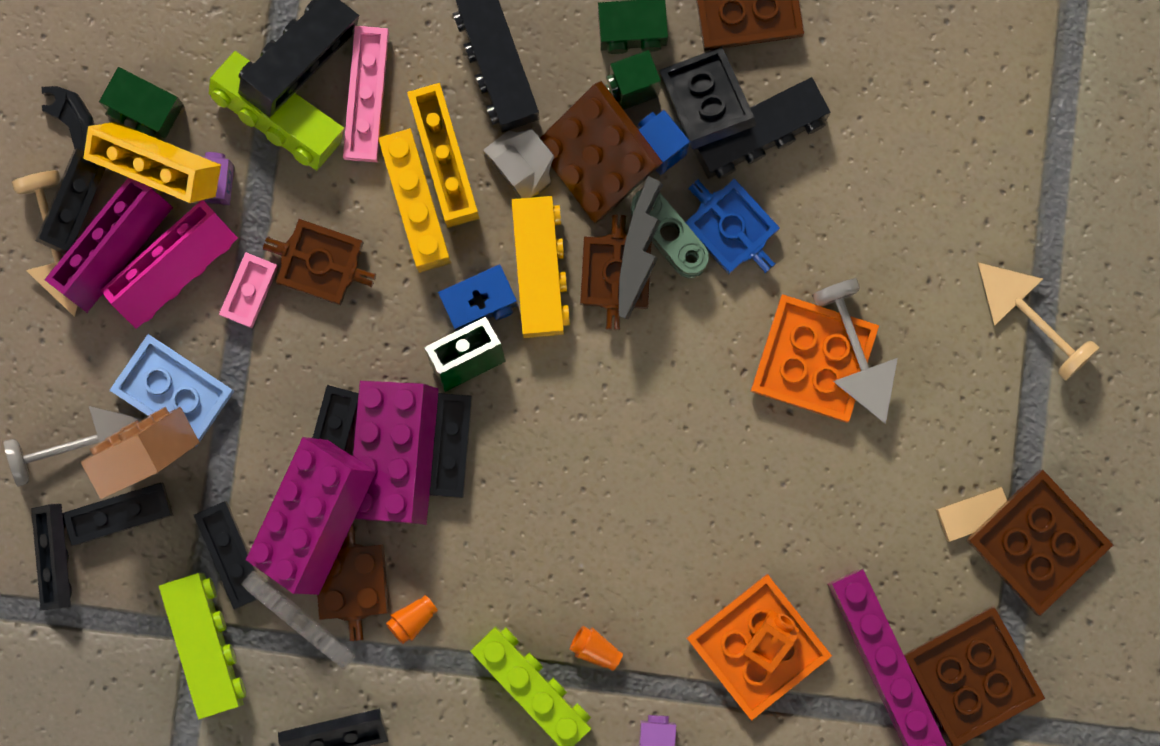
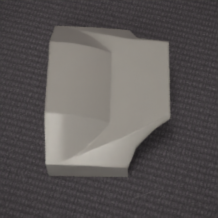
[483,129,554,199]

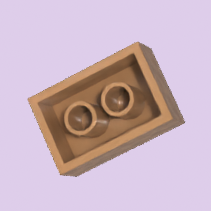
[81,407,200,499]

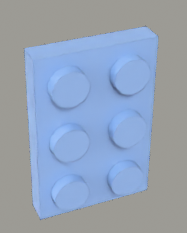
[110,334,234,447]

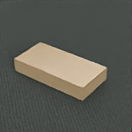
[936,487,1007,542]

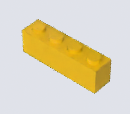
[407,83,480,228]
[83,122,221,203]
[378,128,451,273]
[511,196,570,338]

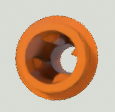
[386,595,438,644]
[569,626,623,671]

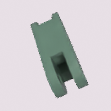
[631,189,709,279]

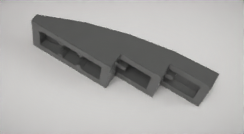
[619,176,663,319]

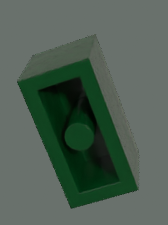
[598,0,668,54]
[606,50,661,110]
[99,67,184,139]
[424,317,506,392]

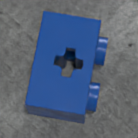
[638,110,690,176]
[438,264,518,331]

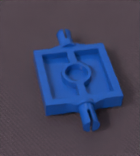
[685,178,780,274]

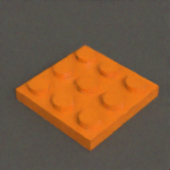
[750,294,879,423]
[686,574,832,721]

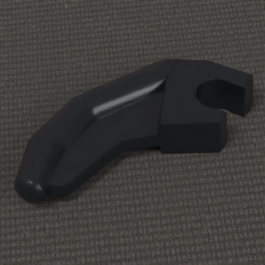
[41,86,94,151]

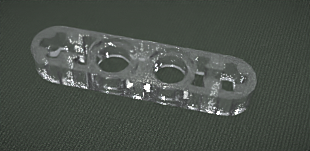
[242,571,356,669]

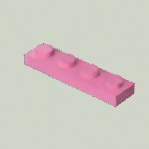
[343,26,389,162]

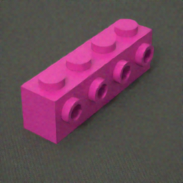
[101,200,238,329]

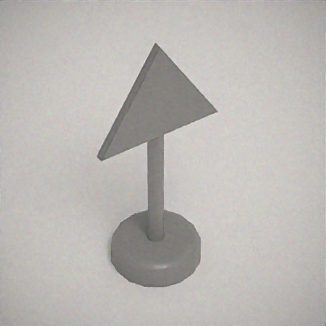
[812,278,898,424]
[4,406,143,487]

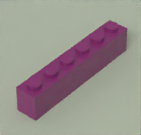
[827,569,947,746]

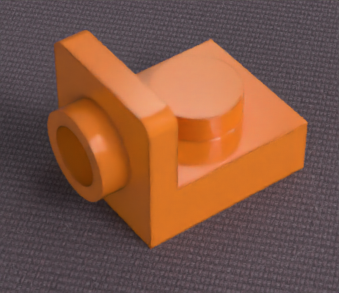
[743,610,799,673]

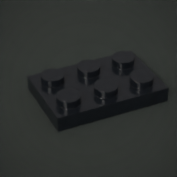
[659,46,756,150]

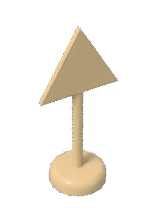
[12,170,78,317]
[978,262,1100,381]

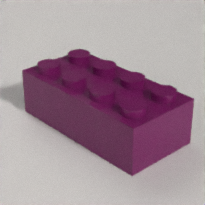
[353,380,439,525]
[246,437,376,595]

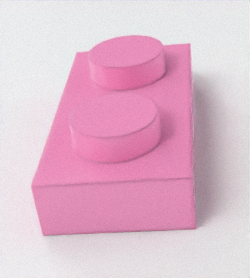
[219,252,278,328]

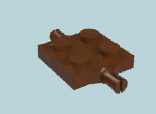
[580,214,652,331]
[263,219,376,306]
[317,523,389,641]

